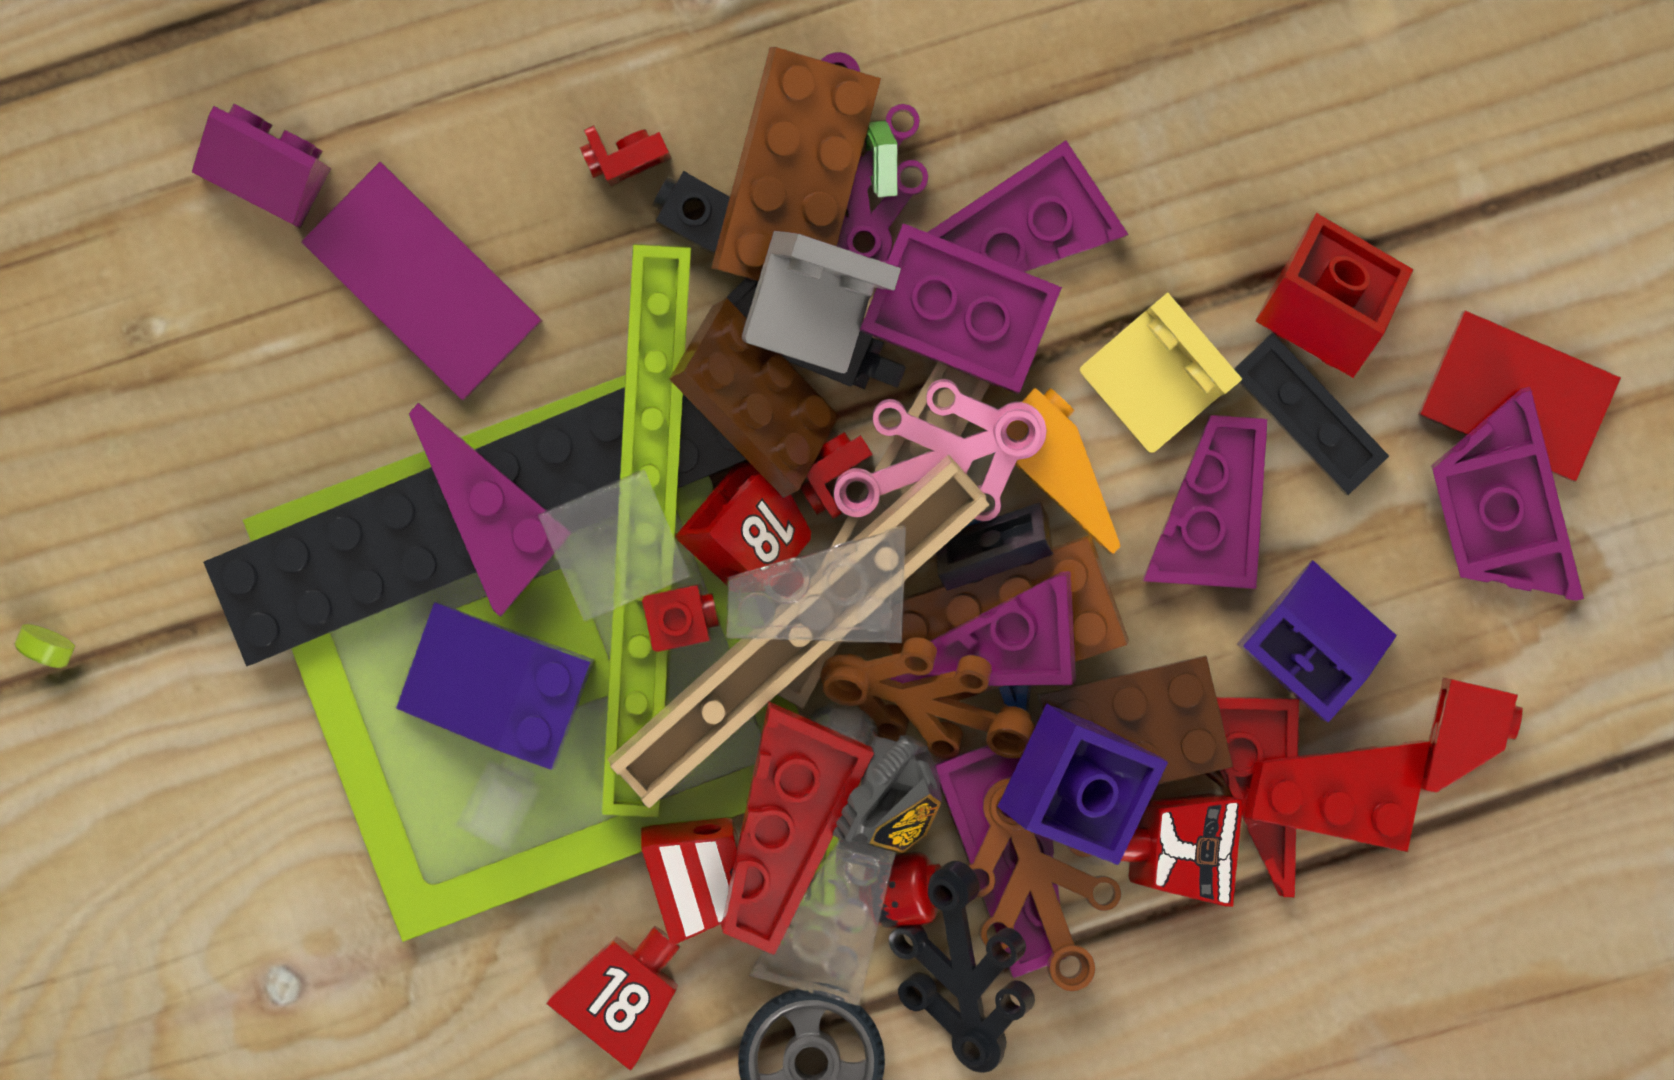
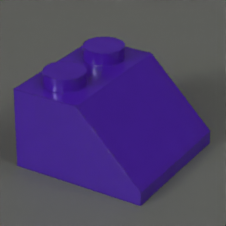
[997,704,1168,865]

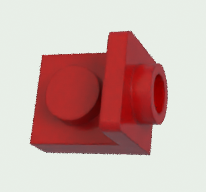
[580,125,672,187]

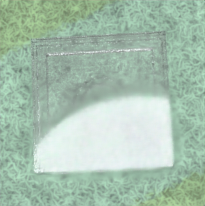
[538,469,690,621]

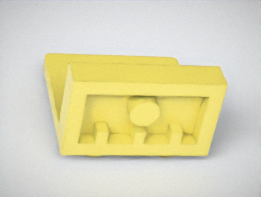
[1079,293,1242,453]

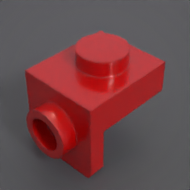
[800,432,873,519]
[642,584,720,652]

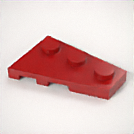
[1244,740,1431,852]

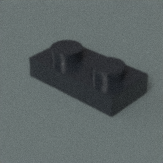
[936,502,1053,591]

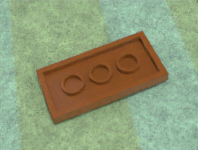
[711,47,881,281]
[876,534,1129,701]

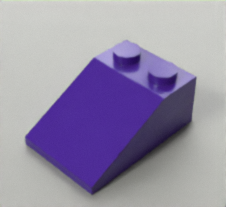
[396,602,595,770]

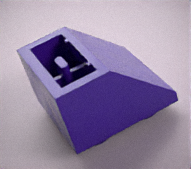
[1237,560,1397,723]

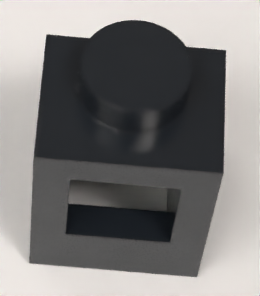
[652,171,730,255]

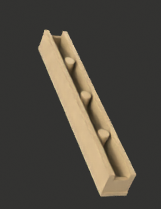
[608,454,990,808]

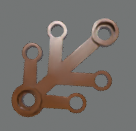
[820,637,1035,759]
[968,778,1121,991]

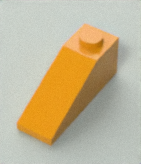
[1006,388,1121,554]

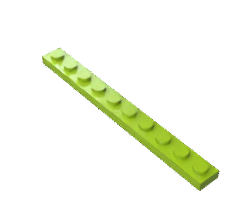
[601,244,691,817]

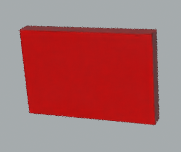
[1418,310,1621,482]

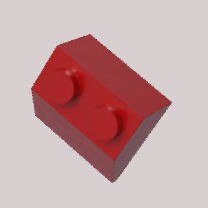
[1255,213,1414,378]

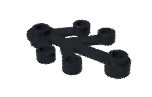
[889,861,1035,1073]

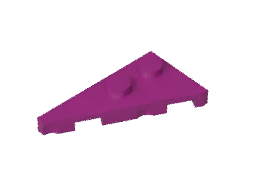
[409,403,572,616]
[889,571,1076,686]

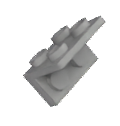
[742,231,901,373]

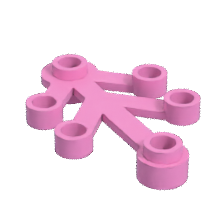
[834,379,1046,521]

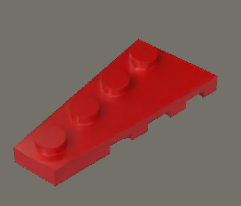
[721,701,874,955]

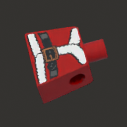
[1121,793,1243,907]

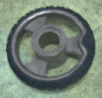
[738,987,885,1080]

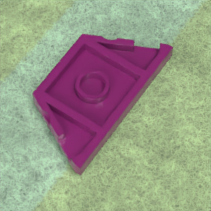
[1431,387,1584,601]

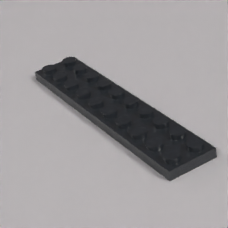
[203,387,747,667]

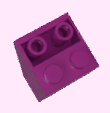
[192,103,331,228]

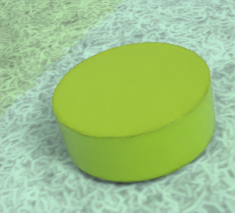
[14,624,75,668]

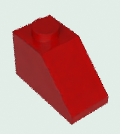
[1421,677,1523,793]

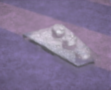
[726,525,906,643]
[749,839,896,1006]

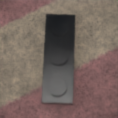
[1234,333,1389,495]

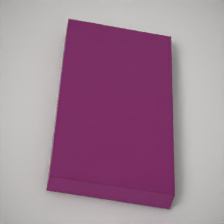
[301,162,543,401]

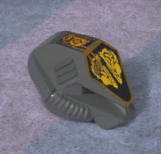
[832,735,942,853]

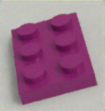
[860,223,1062,395]

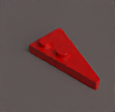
[1216,696,1299,898]

